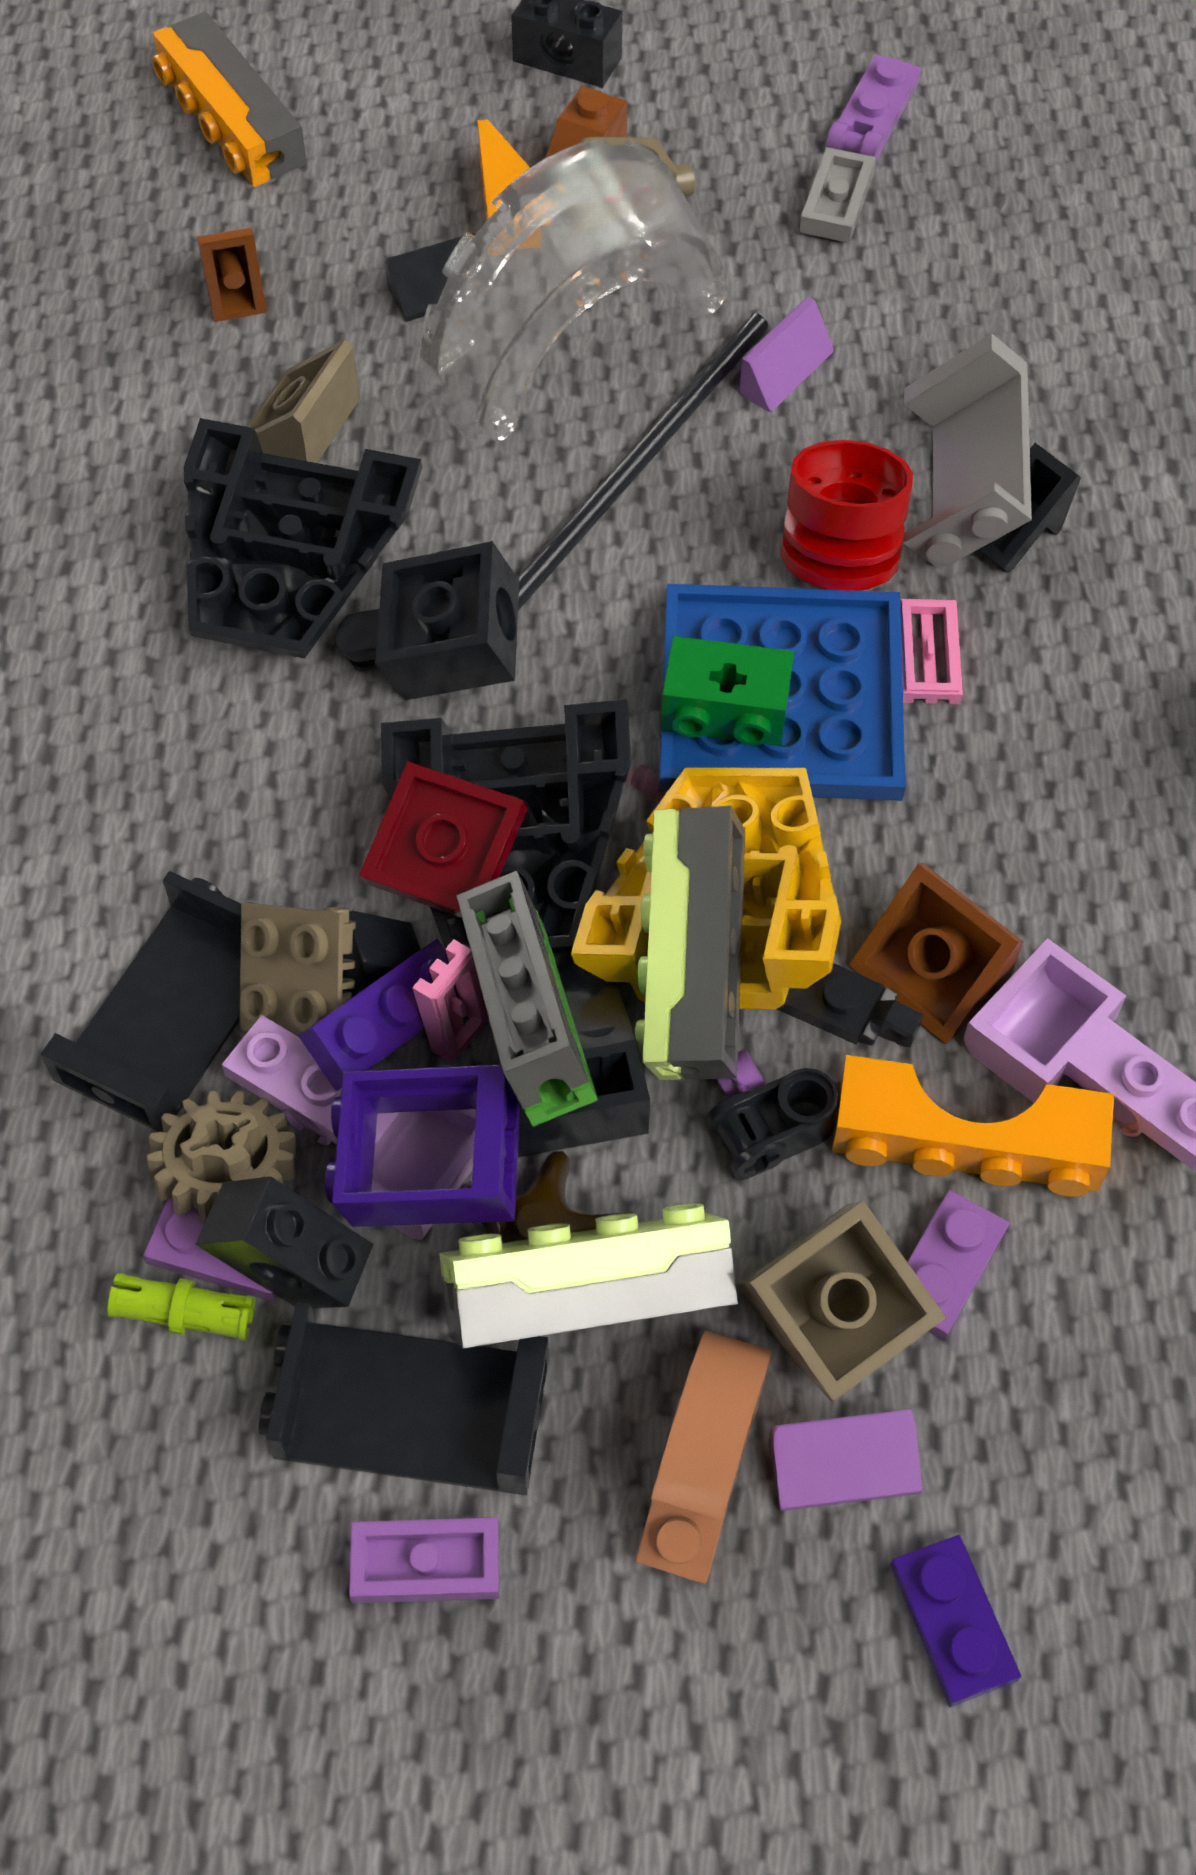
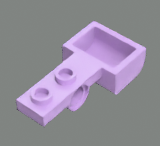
[964,938,1196,1172]
[222,1015,476,1240]

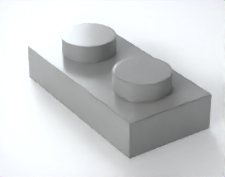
[800,147,876,243]

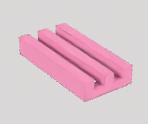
[900,599,963,704]
[413,939,489,1063]

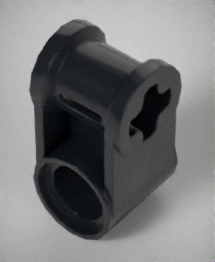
[705,1068,838,1180]

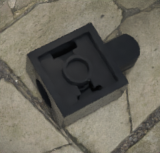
[335,541,519,700]

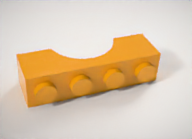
[832,1055,1114,1197]

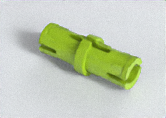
[107,1273,256,1341]

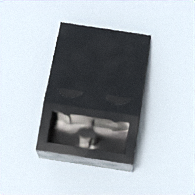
[494,964,650,1158]

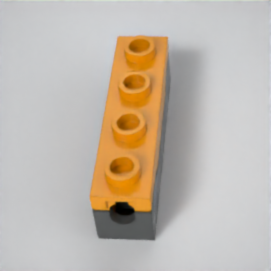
[152,11,307,187]

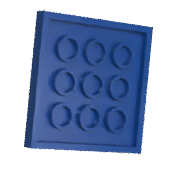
[659,584,905,801]

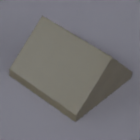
[246,338,360,463]

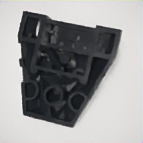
[184,418,422,659]
[381,699,631,952]

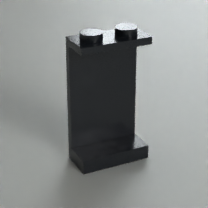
[41,871,253,1132]
[259,1302,549,1495]

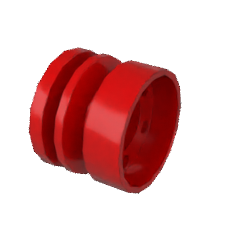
[780,440,913,591]

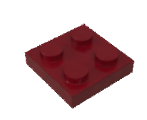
[359,761,528,918]

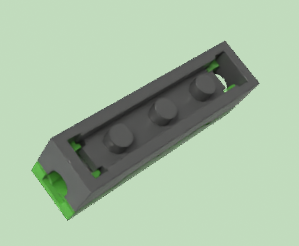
[456,871,598,1127]

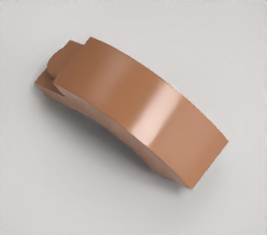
[635,1330,773,1584]

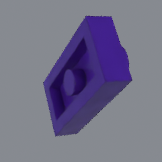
[890,1534,1022,1707]

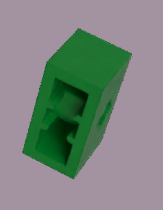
[661,636,794,746]

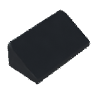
[385,231,504,322]

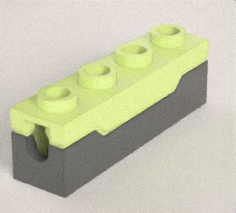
[635,806,745,1080]
[439,1204,738,1348]

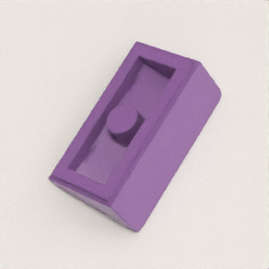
[739,297,834,412]
[768,1410,922,1511]

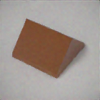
[849,863,1023,1044]

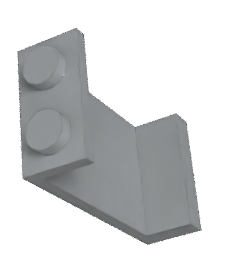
[903,333,1032,568]

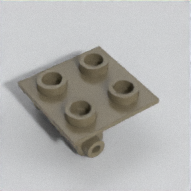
[240,902,356,1036]

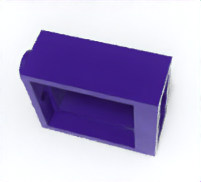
[325,1065,520,1227]

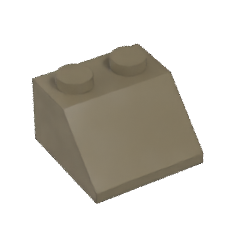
[737,1200,946,1402]

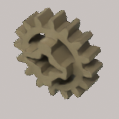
[147,1091,297,1224]

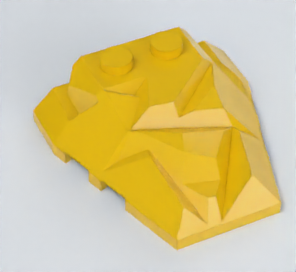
[571,768,841,1010]

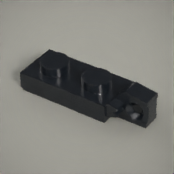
[777,963,923,1047]

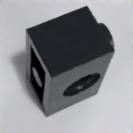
[511,0,623,88]
[195,1176,374,1309]

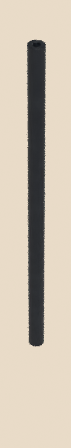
[517,313,768,611]

